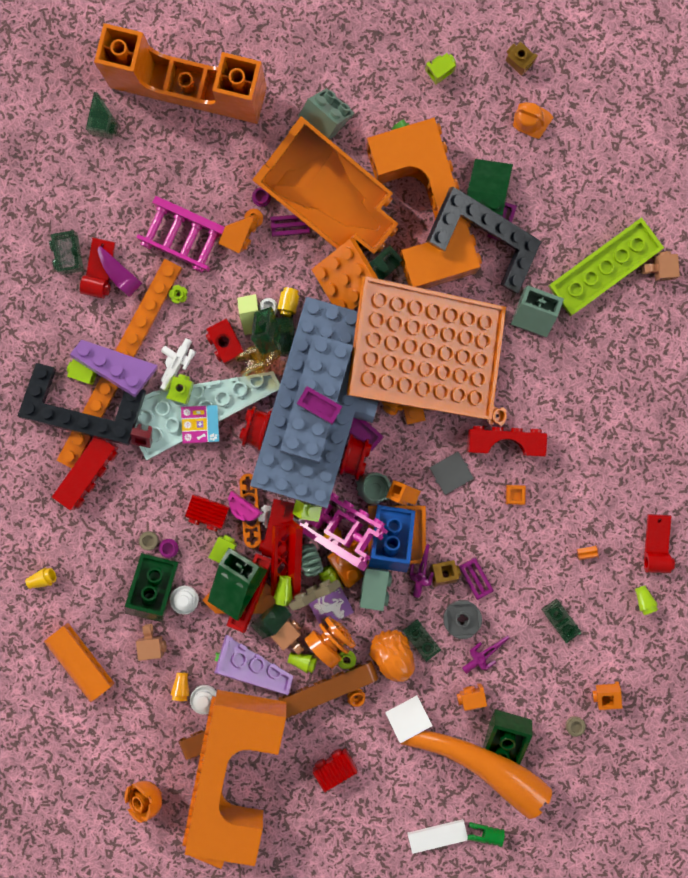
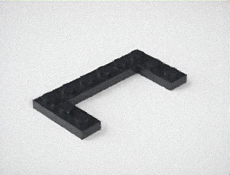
[426,187,541,293]
[17,363,146,446]

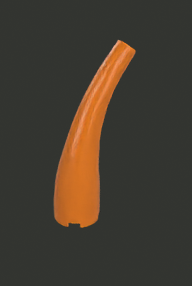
[400,730,552,819]

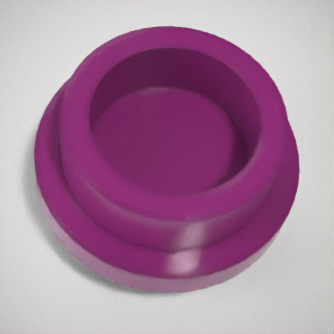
[252,187,271,207]
[159,539,179,558]

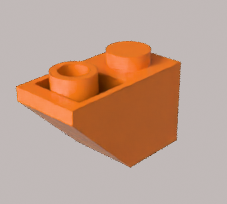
[218,214,258,253]

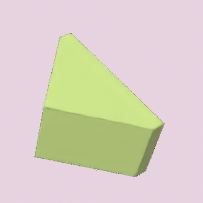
[237,294,263,335]

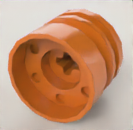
[305,615,356,669]

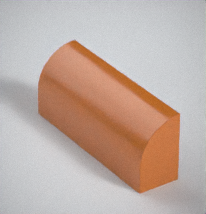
[44,623,115,702]

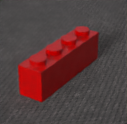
[52,437,119,511]

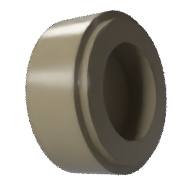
[139,531,159,551]
[565,716,586,737]

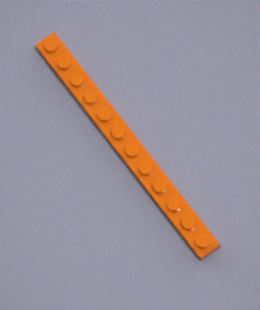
[56,258,182,469]

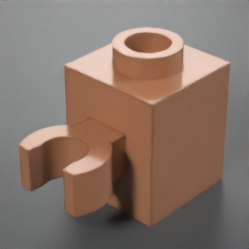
[641,251,680,281]
[270,618,305,655]
[136,624,167,661]

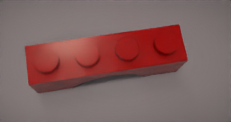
[467,426,547,457]

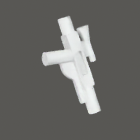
[160,338,197,392]

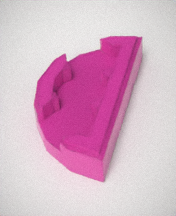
[228,491,264,521]

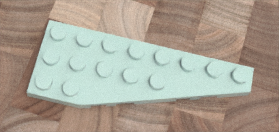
[135,371,280,460]

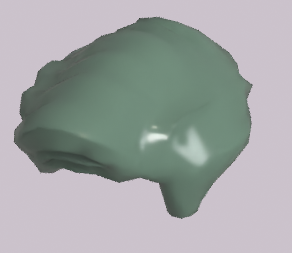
[356,472,392,504]

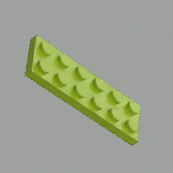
[548,217,664,317]

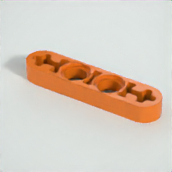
[239,473,262,548]

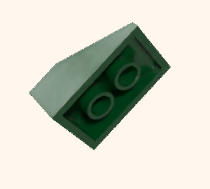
[467,159,513,217]
[124,553,178,623]
[483,709,533,764]

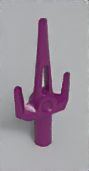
[409,544,434,598]
[462,635,510,674]

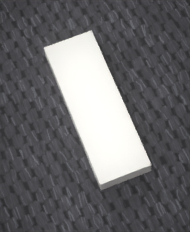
[408,819,468,854]

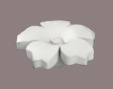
[258,505,272,528]

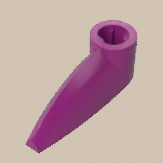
[97,246,142,297]

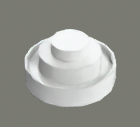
[170,585,199,615]
[190,685,217,714]

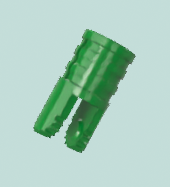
[467,822,505,847]

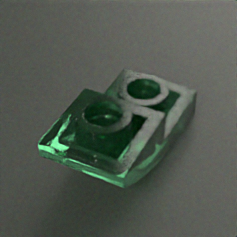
[541,598,581,643]
[402,619,442,662]

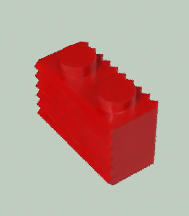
[185,494,230,532]
[312,748,358,793]

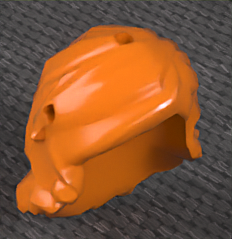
[369,629,415,682]

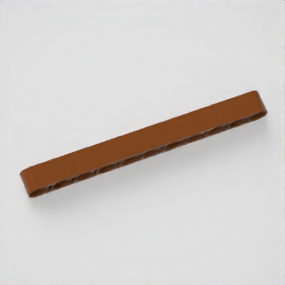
[178,660,379,760]

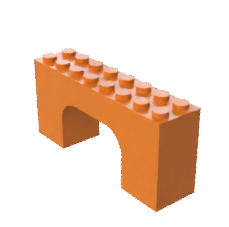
[94,23,267,124]
[366,117,482,289]
[182,690,286,866]

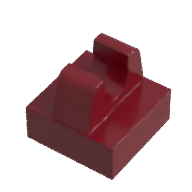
[130,424,153,448]

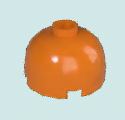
[124,781,162,823]

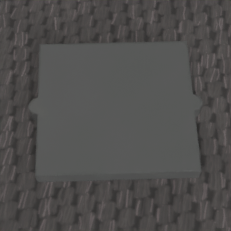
[430,451,474,495]

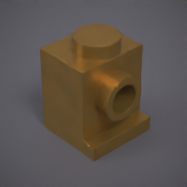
[505,41,538,76]
[429,560,460,587]

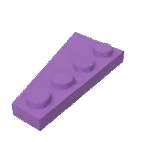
[70,340,158,397]
[214,635,293,696]

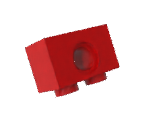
[206,318,246,365]

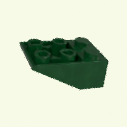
[208,548,268,621]

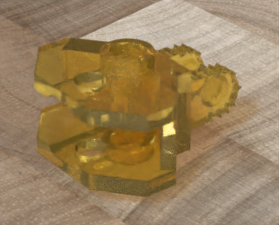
[235,345,281,376]

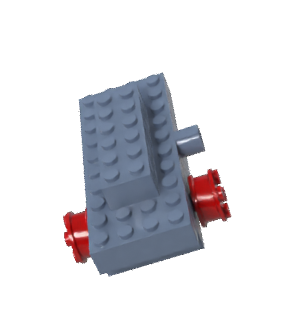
[239,297,378,509]

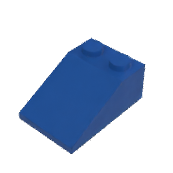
[368,505,415,573]

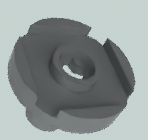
[443,600,482,639]

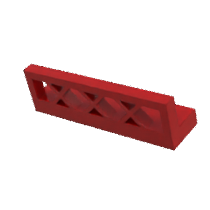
[271,520,303,599]

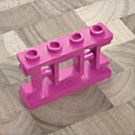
[299,492,388,572]

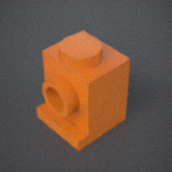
[386,480,421,506]
[592,681,623,710]
[456,683,487,711]

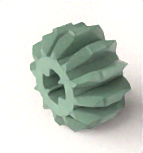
[301,543,323,577]

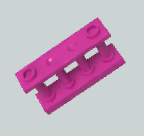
[136,196,225,273]

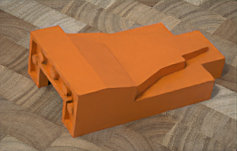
[252,116,398,254]

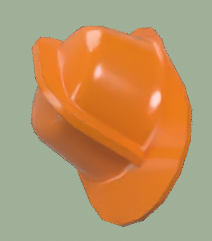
[513,102,553,139]

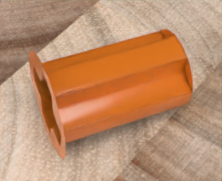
[577,544,599,560]

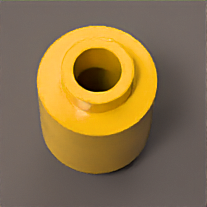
[277,287,300,317]

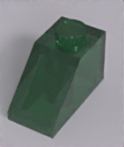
[86,92,118,139]
[251,307,281,355]

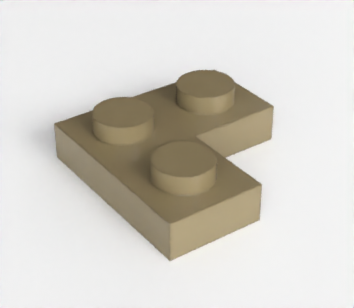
[289,579,341,611]

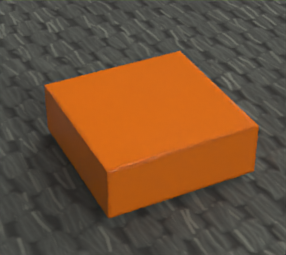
[505,485,526,505]

